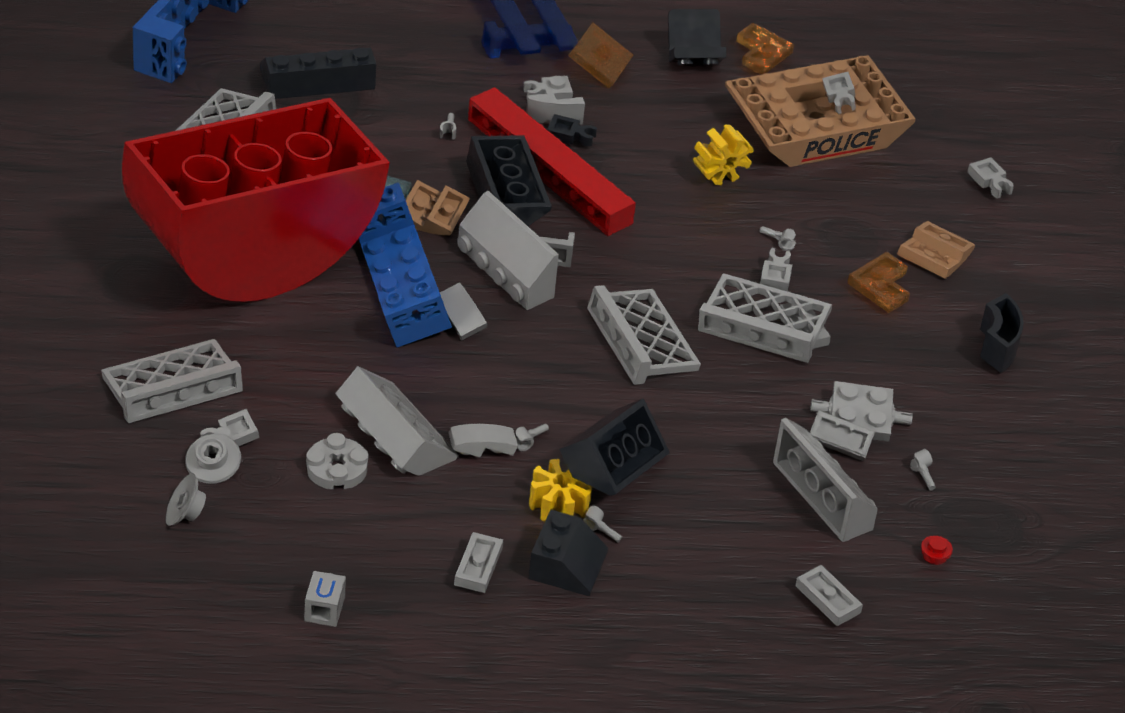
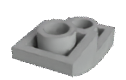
[526,93,585,125]
[440,282,487,341]
[448,424,518,457]

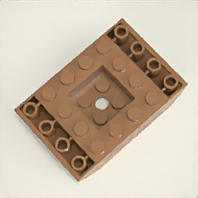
[725,55,915,167]

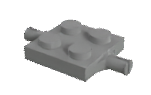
[810,381,913,442]

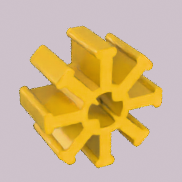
[693,125,754,185]
[529,459,592,522]

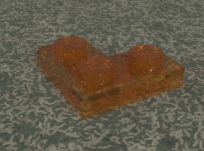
[736,23,794,75]
[847,252,910,313]

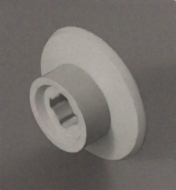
[185,434,241,484]
[166,473,206,526]

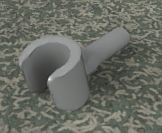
[440,113,456,140]
[760,226,796,251]
[515,424,549,451]
[910,449,936,490]
[583,506,622,543]

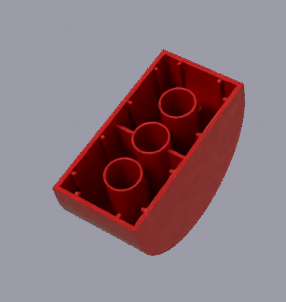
[122,98,390,302]

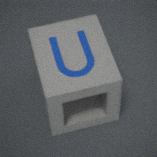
[304,571,346,627]

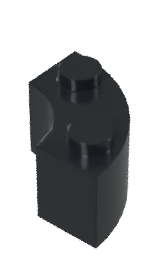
[980,293,1024,373]

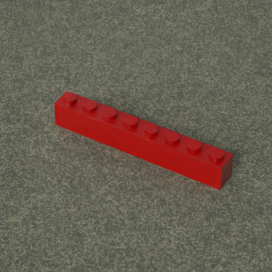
[468,87,636,236]

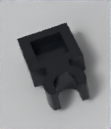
[547,114,597,146]

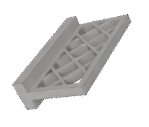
[175,88,276,131]
[698,273,832,363]
[587,285,701,385]
[101,339,243,423]

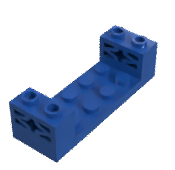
[133,0,248,83]
[358,182,452,348]

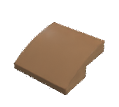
[406,180,470,236]
[897,221,975,279]

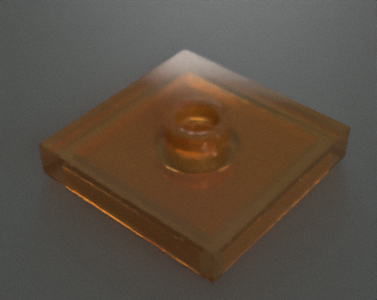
[568,23,633,88]

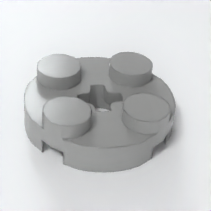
[306,433,369,490]

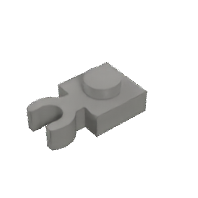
[822,72,856,114]
[523,76,573,99]
[967,157,1014,198]
[760,248,792,292]
[200,409,260,454]

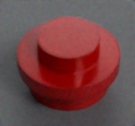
[921,536,953,565]

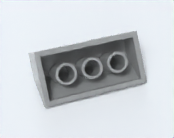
[457,191,559,310]
[335,366,459,476]
[773,418,878,542]

